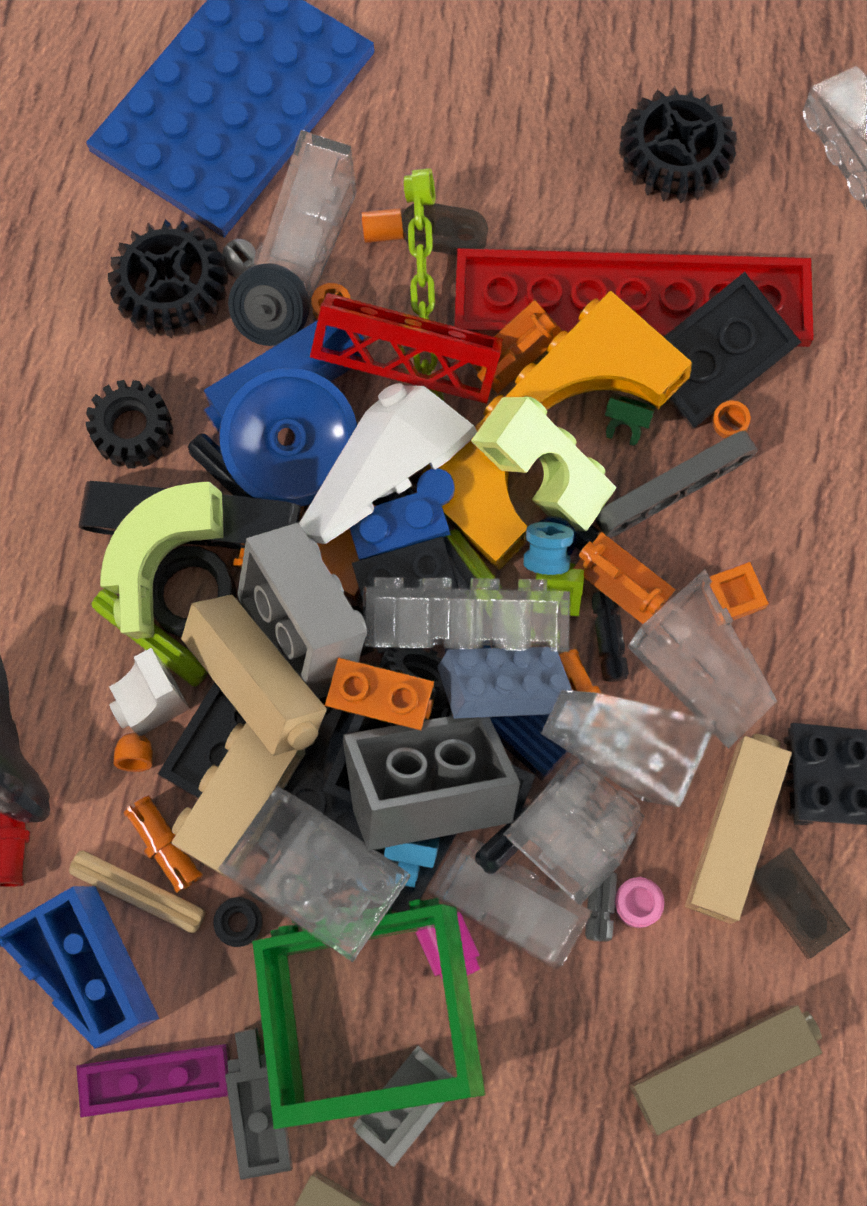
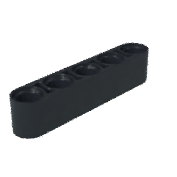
[78,481,304,550]

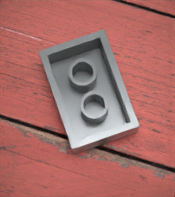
[237,522,367,699]

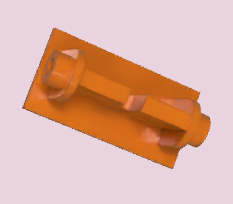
[470,300,562,394]
[573,532,676,627]
[325,658,435,731]

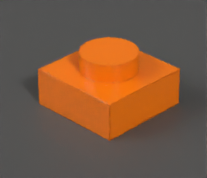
[704,562,769,625]

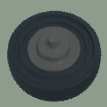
[228,263,310,346]

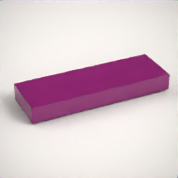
[76,1044,230,1118]

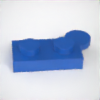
[350,468,455,560]

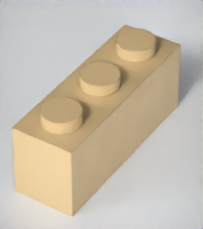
[171,722,306,879]

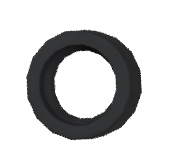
[153,546,237,637]

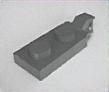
[225,1028,293,1180]

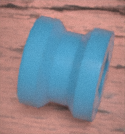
[523,522,574,575]

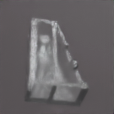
[254,130,357,302]
[541,690,718,808]
[428,838,592,970]

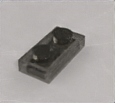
[751,847,851,959]

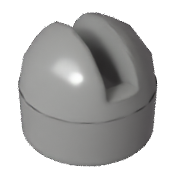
[222,239,258,278]

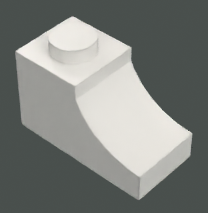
[109,648,190,736]

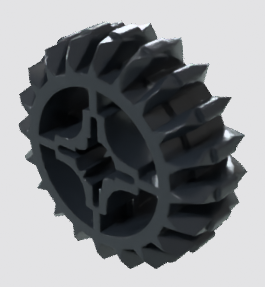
[619,86,737,204]
[108,219,229,339]

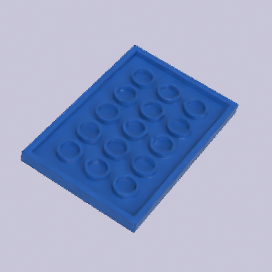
[86,0,375,238]

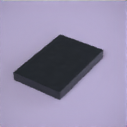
[664,272,801,429]

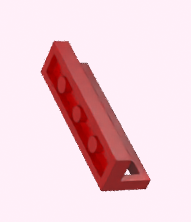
[310,293,503,404]

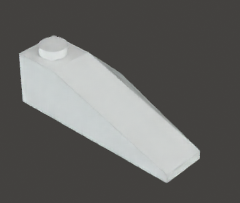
[299,383,477,544]

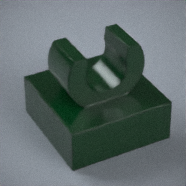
[605,393,655,446]

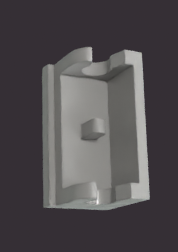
[353,1046,454,1167]

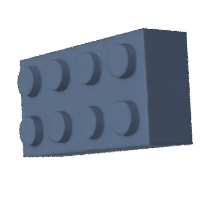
[438,647,575,719]

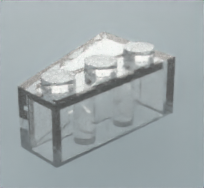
[802,66,867,211]
[627,569,777,749]

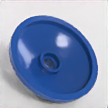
[219,368,357,506]

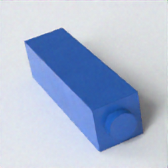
[204,320,367,433]

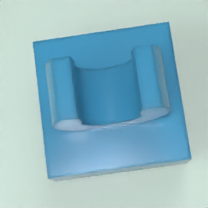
[383,837,440,887]

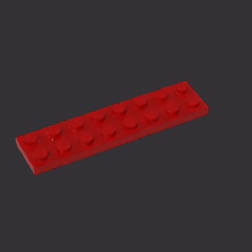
[454,248,814,347]

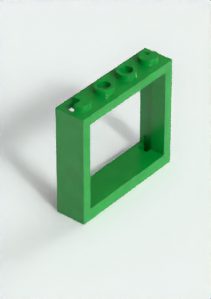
[252,898,485,1129]

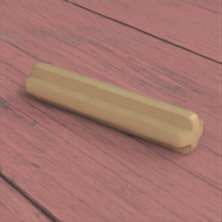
[69,851,206,933]

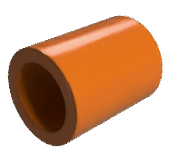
[361,208,404,243]

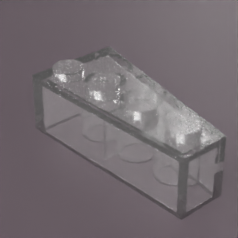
[363,577,570,652]

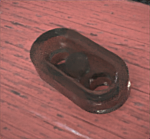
[402,203,488,256]

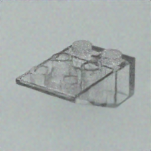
[503,752,645,905]
[218,786,411,963]

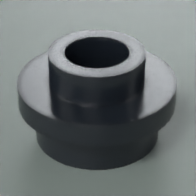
[213,897,263,947]

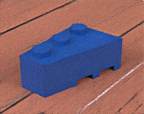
[0,886,160,1049]

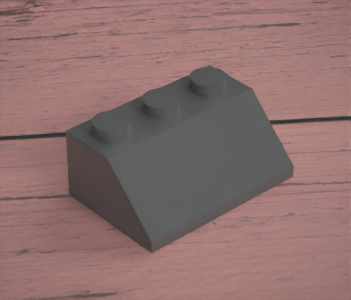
[343,716,520,851]

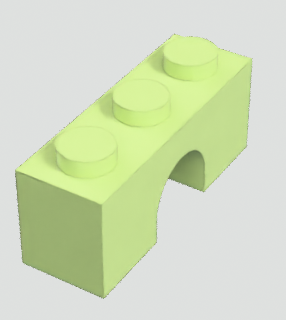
[471,396,616,531]

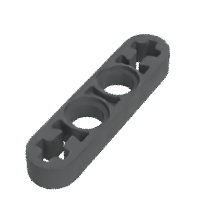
[595,431,758,538]

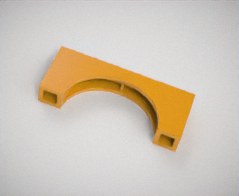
[419,291,692,570]

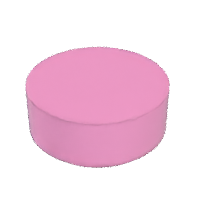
[615,877,664,928]

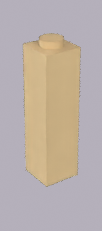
[181,595,327,756]
[684,734,792,924]

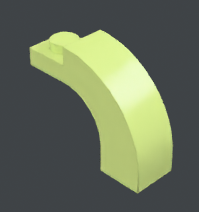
[100,482,224,639]

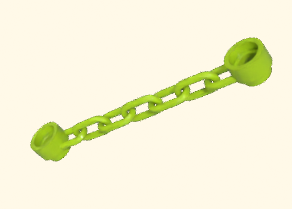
[404,168,445,402]

